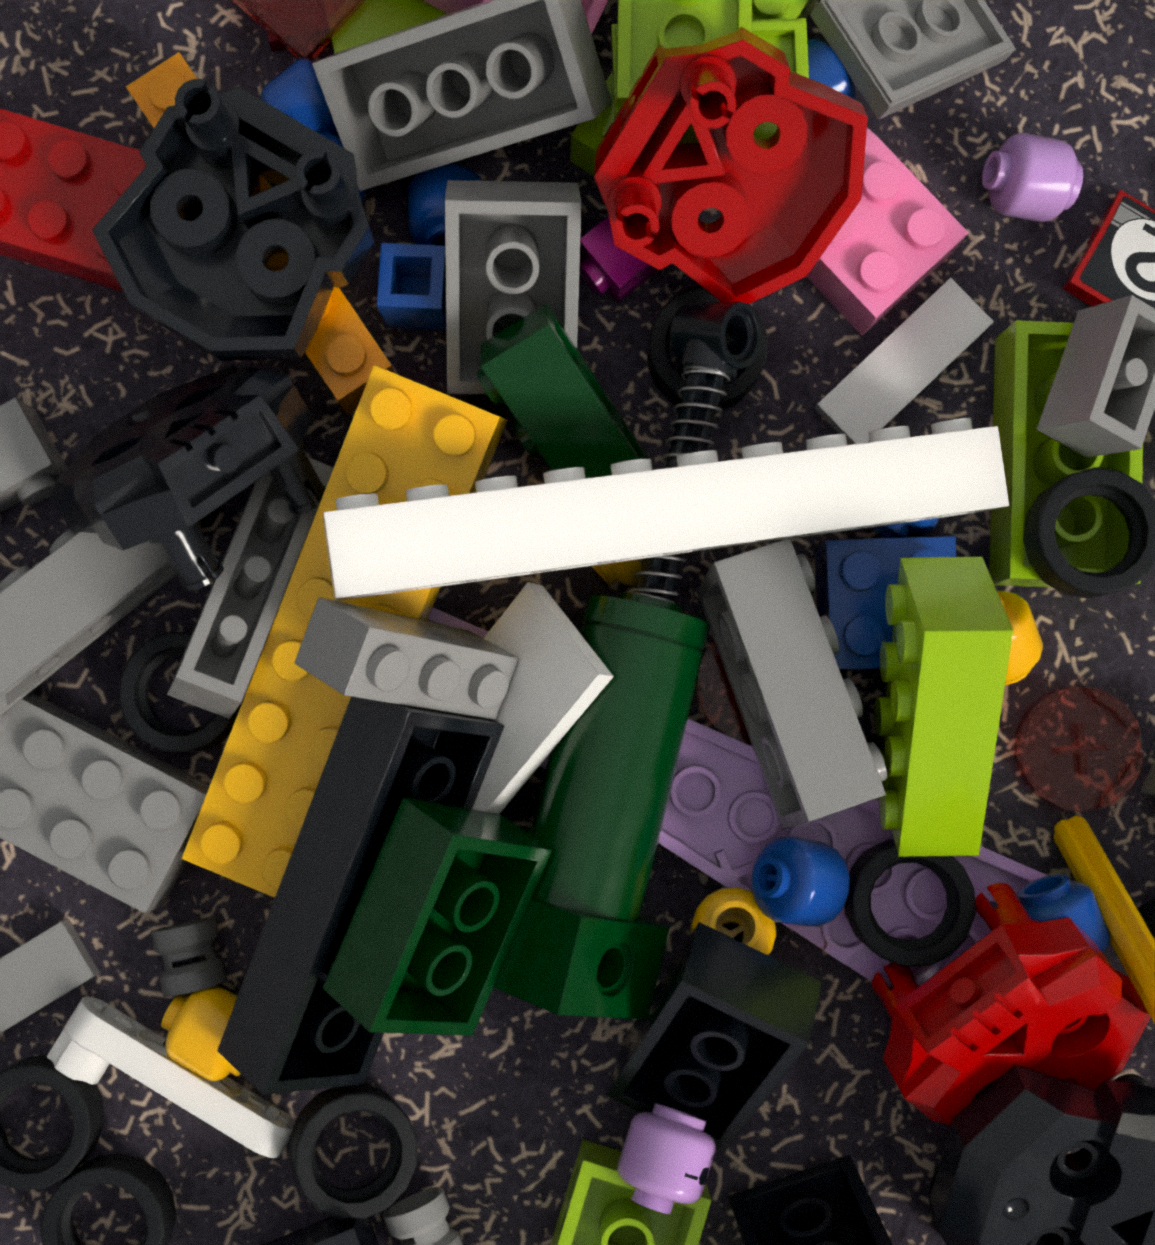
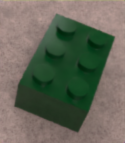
[323,797,552,1036]

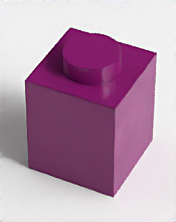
[579,216,659,304]

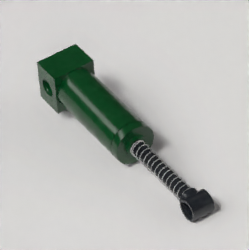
[493,302,762,1020]

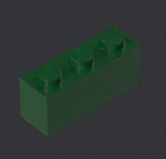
[477,303,649,478]

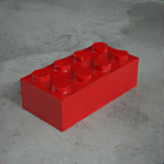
[0,109,147,291]

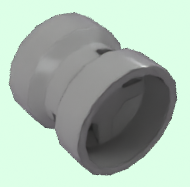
[382,1187,464,1245]

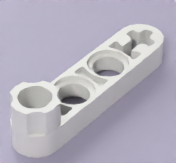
[47,996,295,1158]

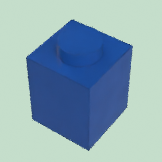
[377,243,446,331]

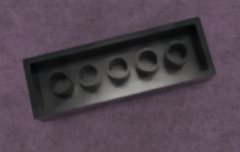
[217,697,504,1095]

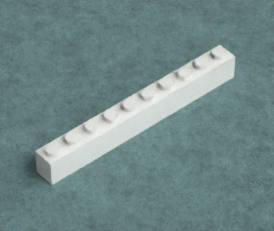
[323,418,1009,601]

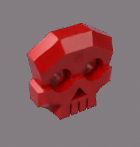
[594,26,868,304]
[872,883,1151,1126]

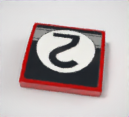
[1062,190,1155,308]

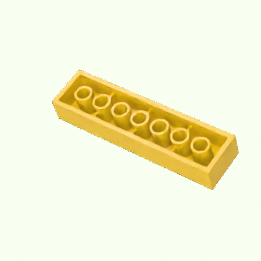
[181,365,508,898]

